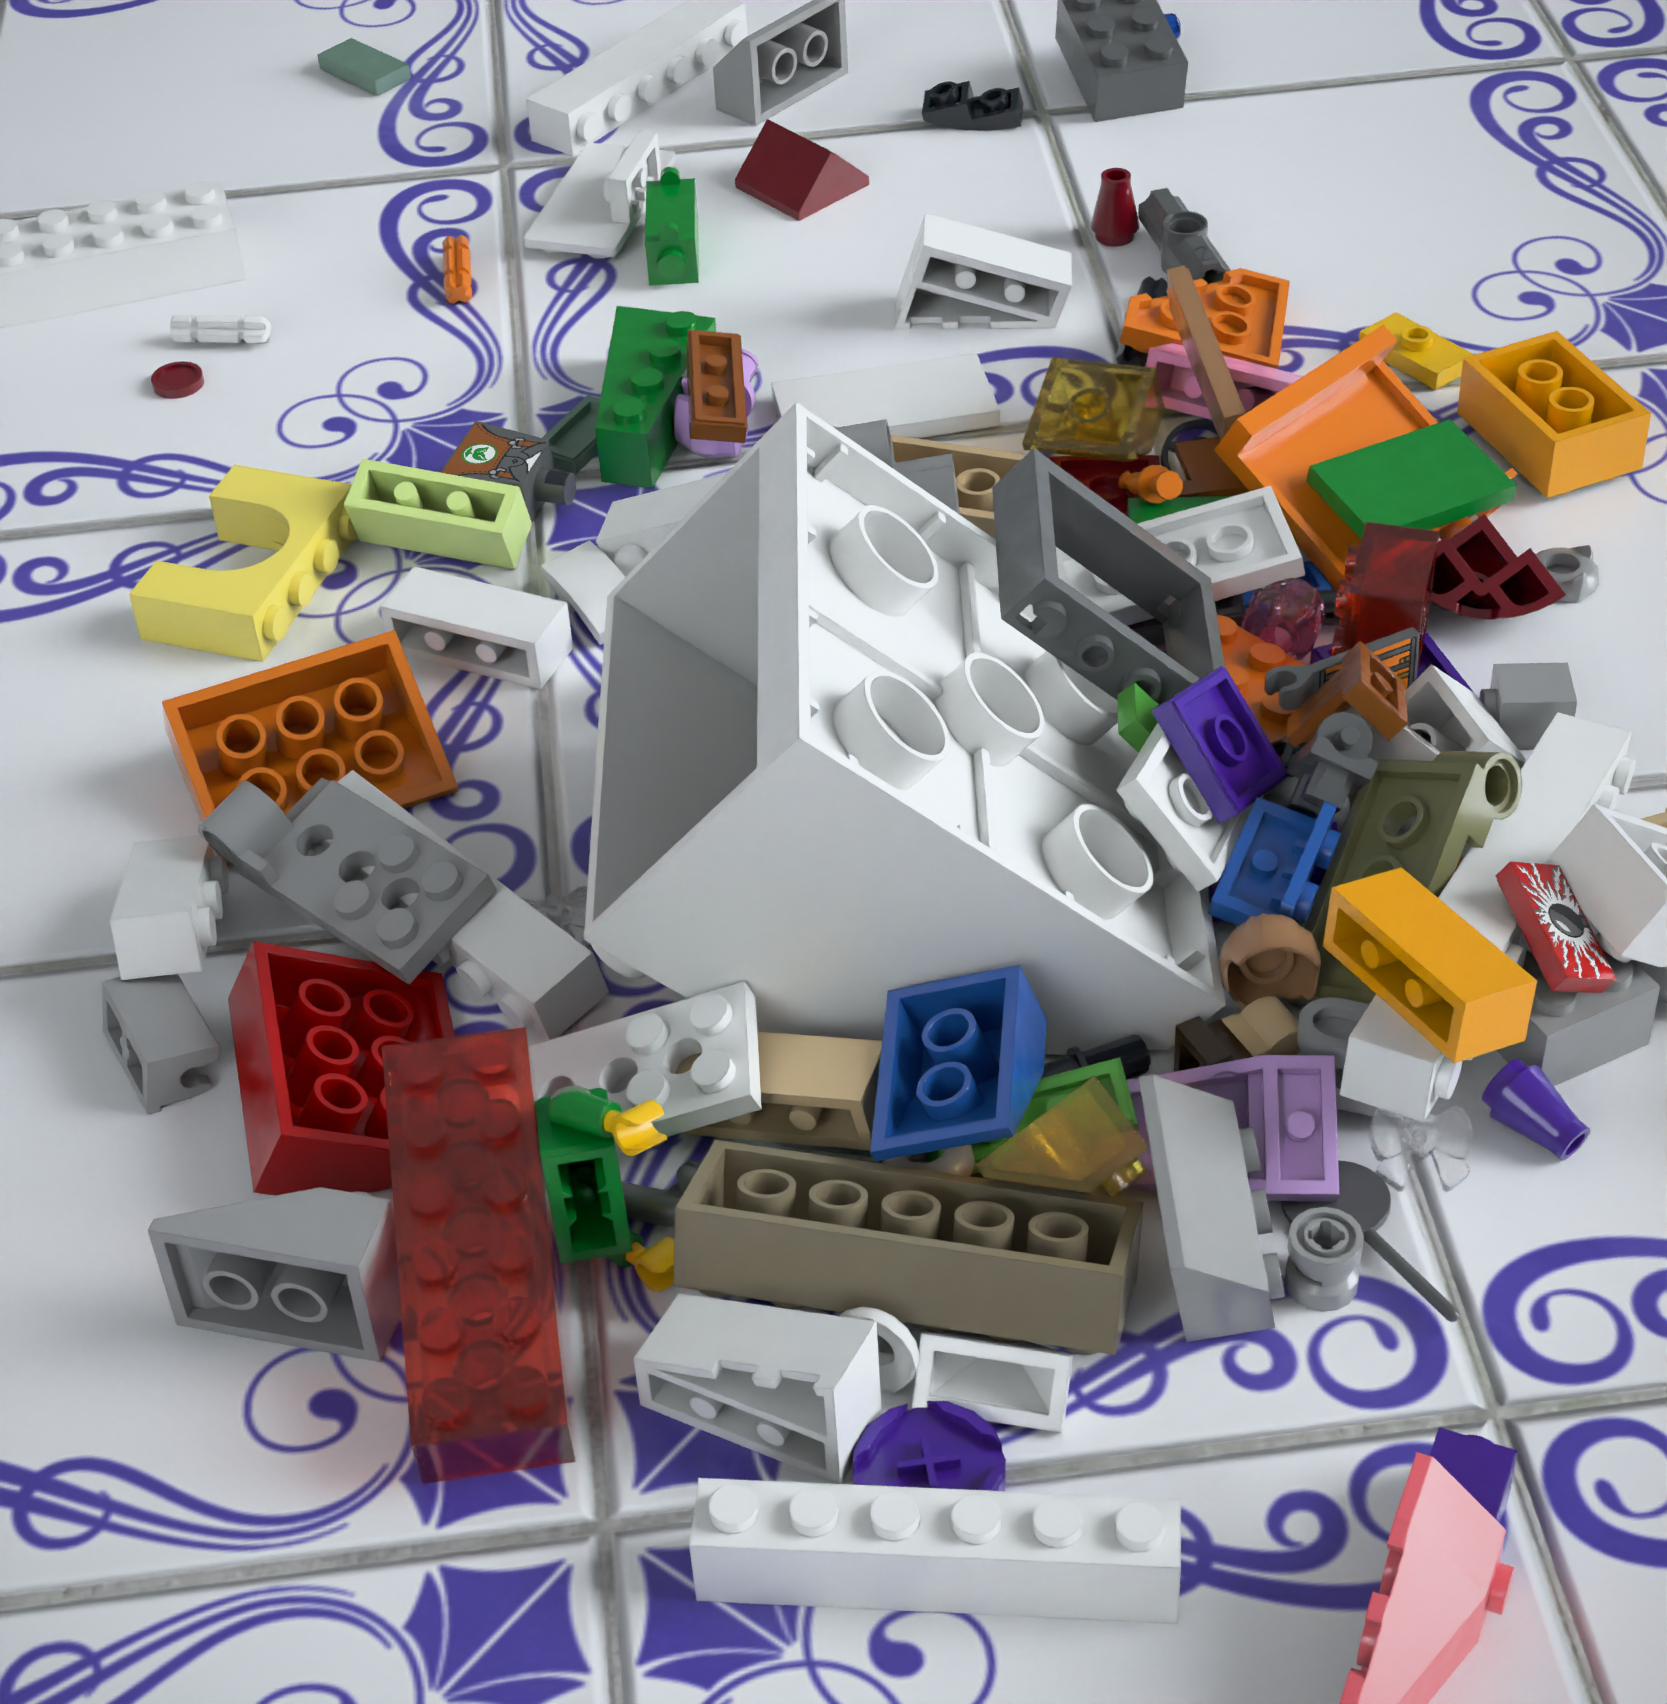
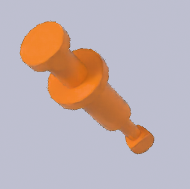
[1118,465,1183,503]

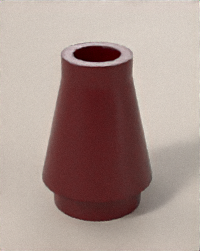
[1090,168,1140,247]

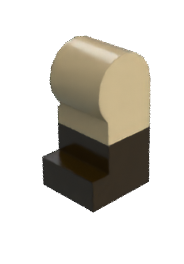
[1173,996,1300,1072]

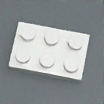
[1116,689,1264,892]

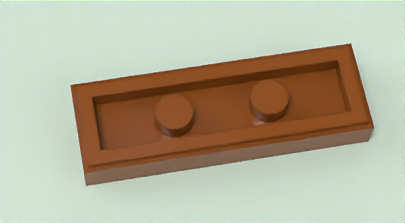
[686,330,747,443]

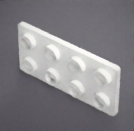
[524,131,676,259]

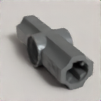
[1138,188,1231,284]

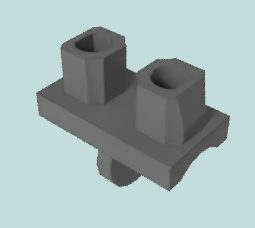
[1286,712,1379,819]

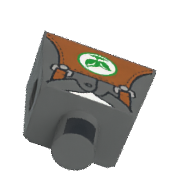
[440,421,576,523]

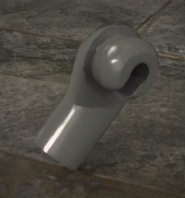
[622,1161,702,1227]

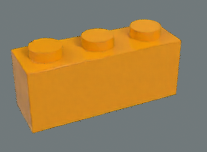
[1323,867,1537,1064]

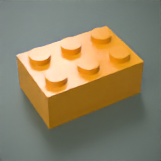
[1457,331,1651,498]

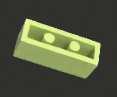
[344,459,532,570]

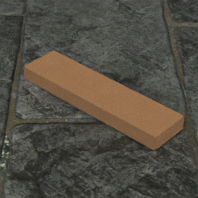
[1166,265,1246,441]

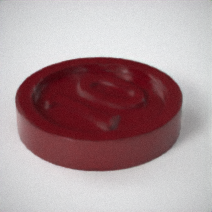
[151,361,204,399]

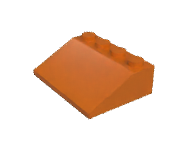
[162,630,458,866]

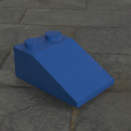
[870,965,1047,1161]

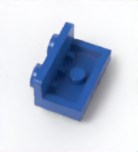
[1208,797,1342,926]

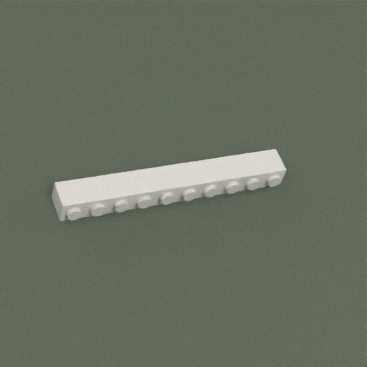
[1340,712,1636,1123]

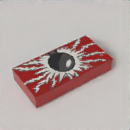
[1495,862,1617,993]

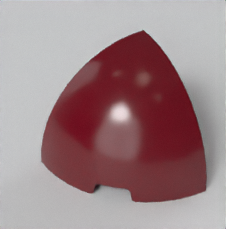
[1397,514,1566,620]

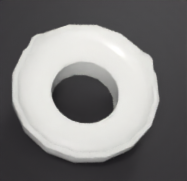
[840,1306,920,1394]

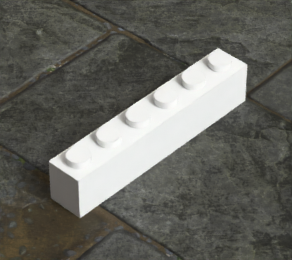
[526,0,748,156]
[307,770,609,1041]
[689,1478,1181,1624]

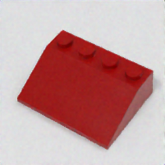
[228,941,465,1196]

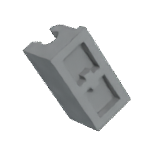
[102,974,219,1114]

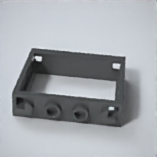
[992,448,1225,705]

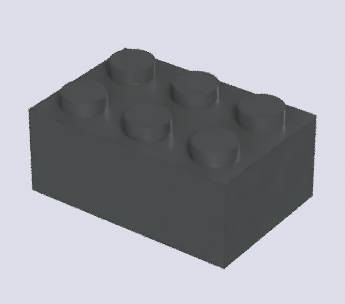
[1055,0,1188,122]

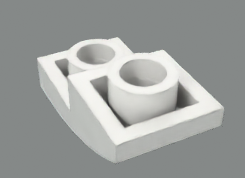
[541,540,625,645]

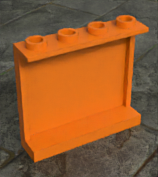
[1214,325,1518,591]

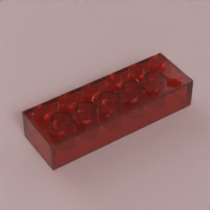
[382,1027,576,1484]

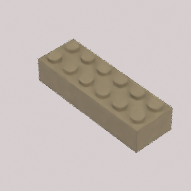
[674,1140,1144,1355]

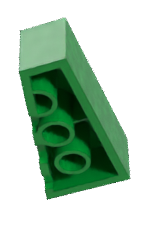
[595,306,716,489]

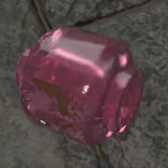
[1241,578,1325,661]

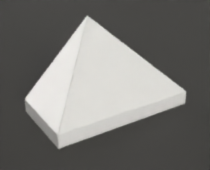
[912,1332,1073,1433]

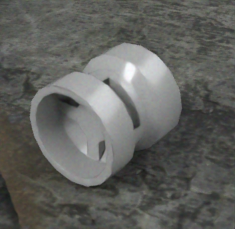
[1284,1207,1364,1312]

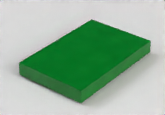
[1306,419,1517,550]

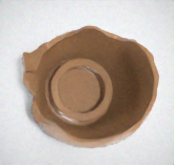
[1219,913,1322,1010]

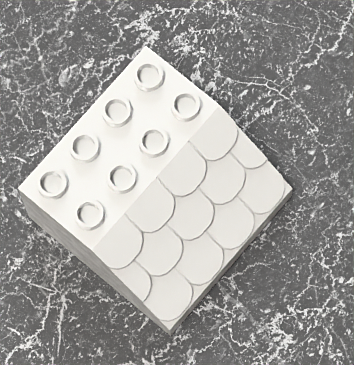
[584,402,1225,1055]

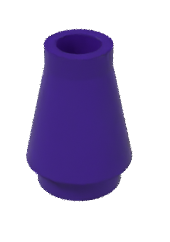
[1482,1059,1590,1161]

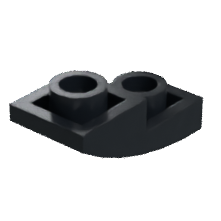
[922,81,1023,131]

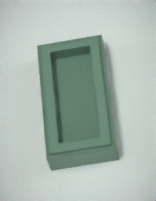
[317,38,411,96]
[542,395,600,475]

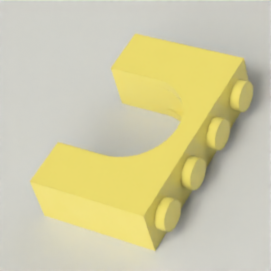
[129,465,358,662]

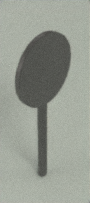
[1282,1160,1460,1322]

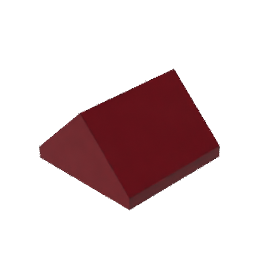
[735,119,869,221]

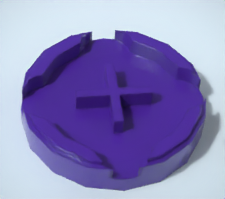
[853,1401,1006,1491]

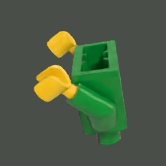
[535,1086,674,1292]

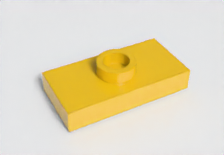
[1359,312,1474,390]

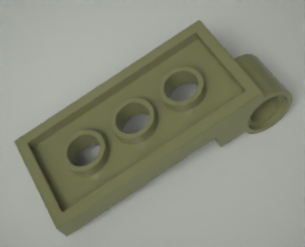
[1289,751,1522,1006]

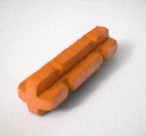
[442,234,472,304]

